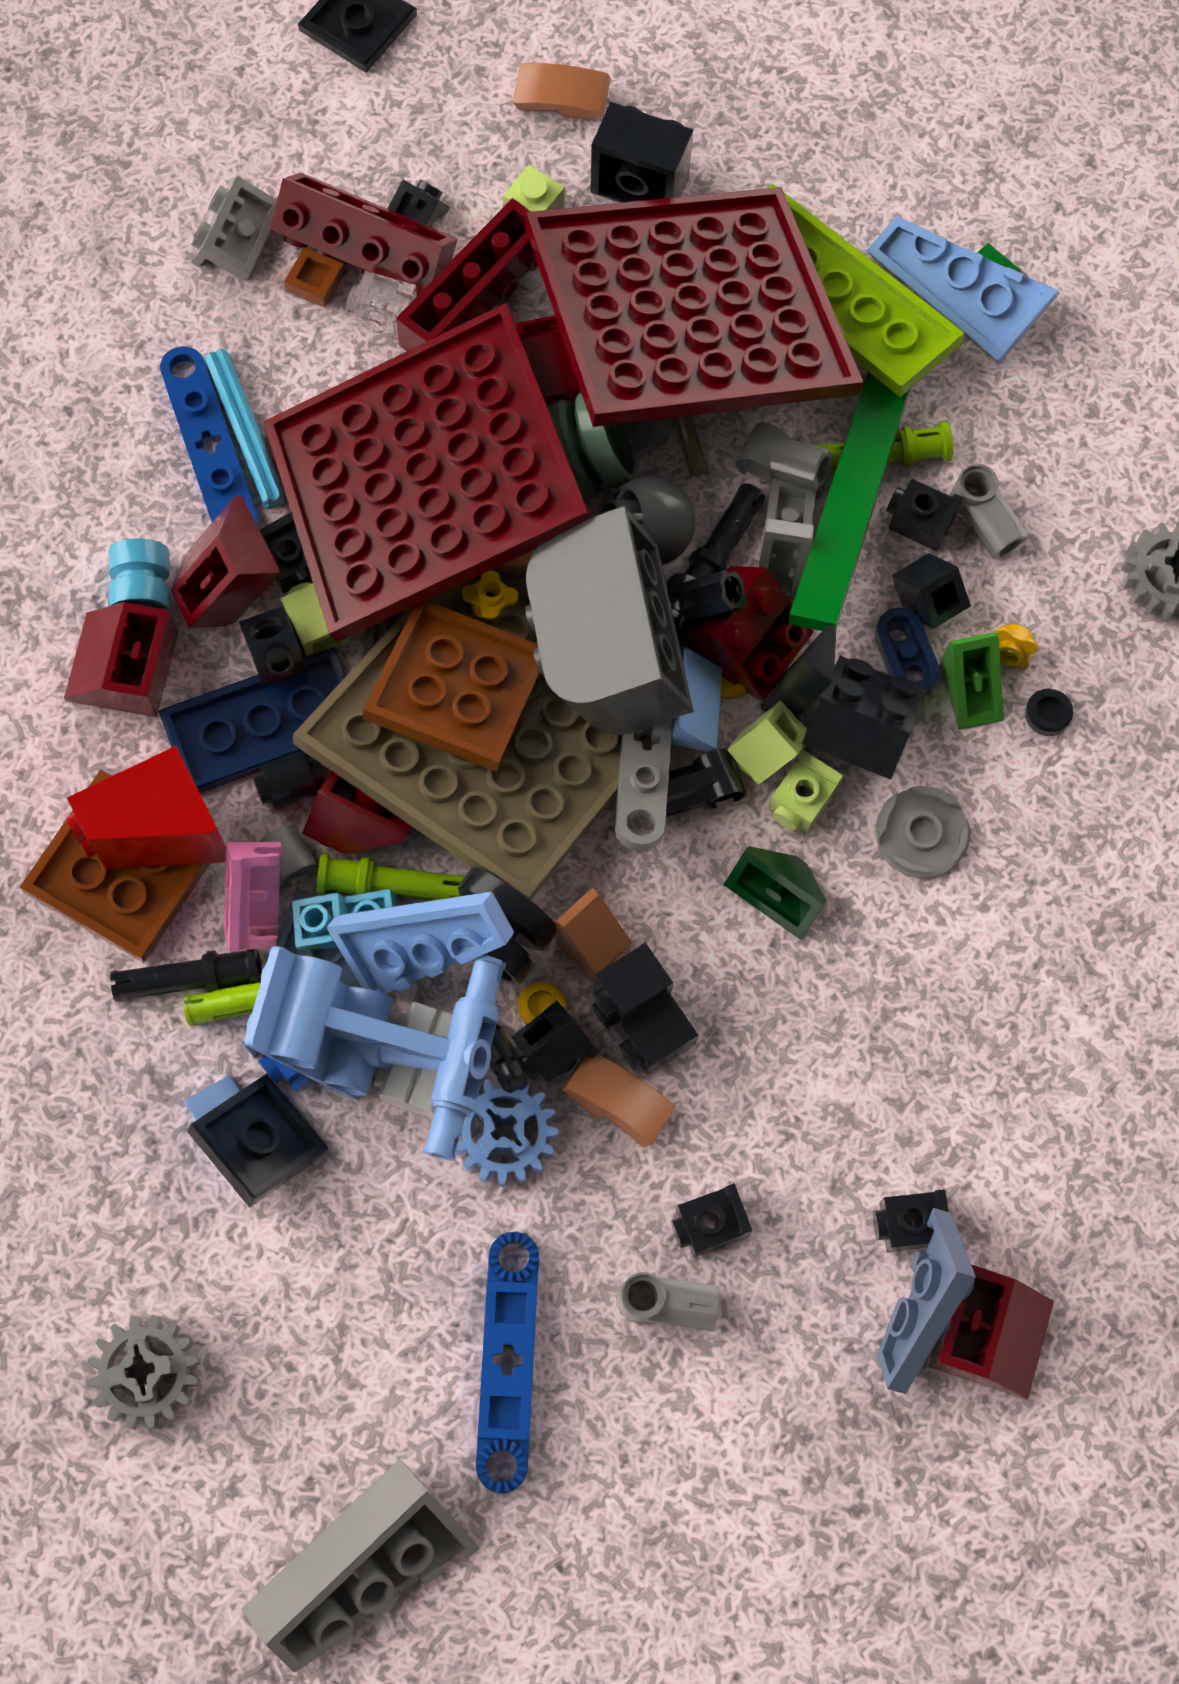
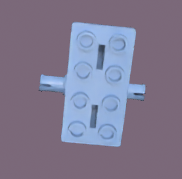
[244,946,506,1161]

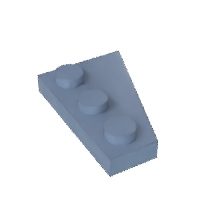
[877,1208,976,1394]

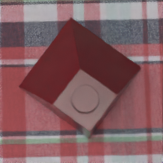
[302,771,411,855]

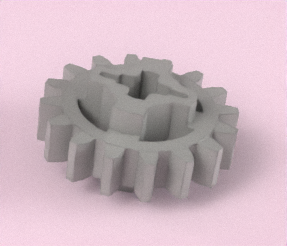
[1121,523,1179,622]
[86,1315,201,1430]

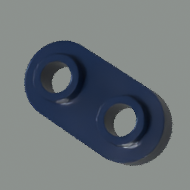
[875,608,940,696]

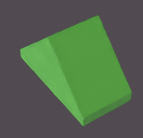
[940,632,1004,730]

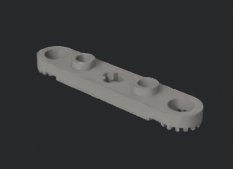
[615,719,673,853]

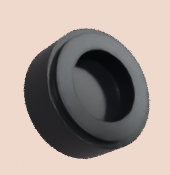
[1025,688,1073,736]

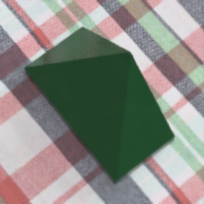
[723,846,827,940]

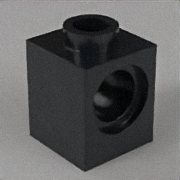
[239,606,307,686]

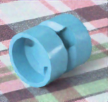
[108,538,170,610]

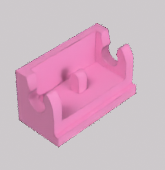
[224,842,282,952]

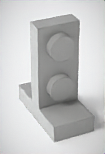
[758,479,816,601]

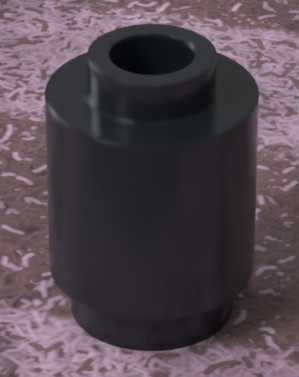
[253,751,326,811]

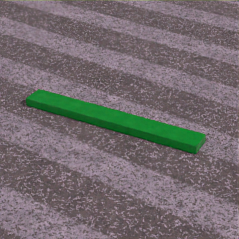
[789,372,911,631]

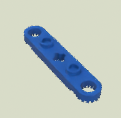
[160,346,260,528]
[476,1231,539,1493]

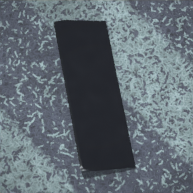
[760,625,836,718]

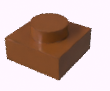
[284,247,345,308]

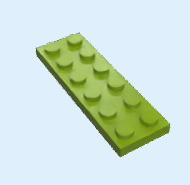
[768,184,964,397]

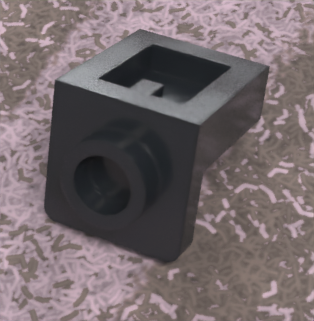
[387,179,450,227]

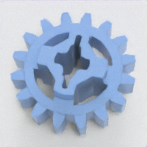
[456,1079,558,1187]

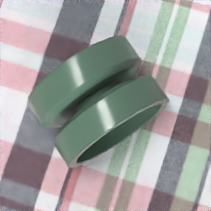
[548,392,637,499]

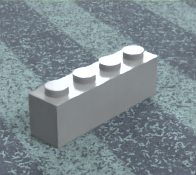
[241,1459,480,1673]

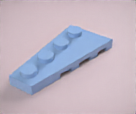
[867,216,1060,363]
[326,892,514,994]

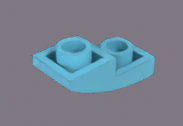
[292,889,397,950]

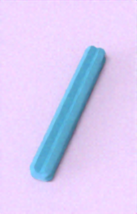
[205,349,287,509]

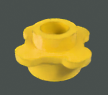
[462,570,518,620]
[995,624,1038,669]

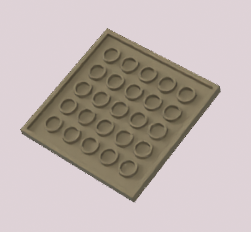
[293,573,653,900]

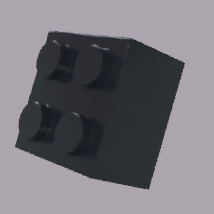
[590,101,694,203]
[802,656,927,780]

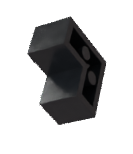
[591,942,699,1076]

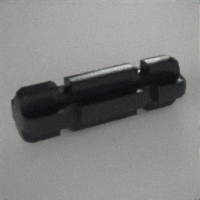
[489,1022,528,1093]

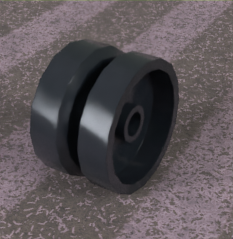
[457,867,556,986]

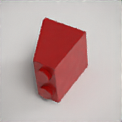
[66,746,226,869]

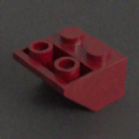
[516,315,581,404]
[170,496,281,628]
[681,566,814,700]
[64,602,179,717]
[928,1264,1054,1400]

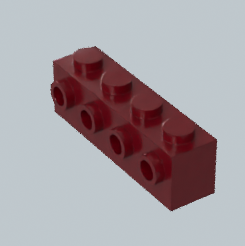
[270,172,458,297]
[396,198,538,351]

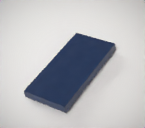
[158,647,346,793]

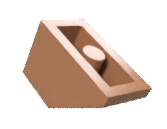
[556,888,632,984]

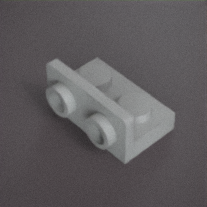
[191,176,277,281]

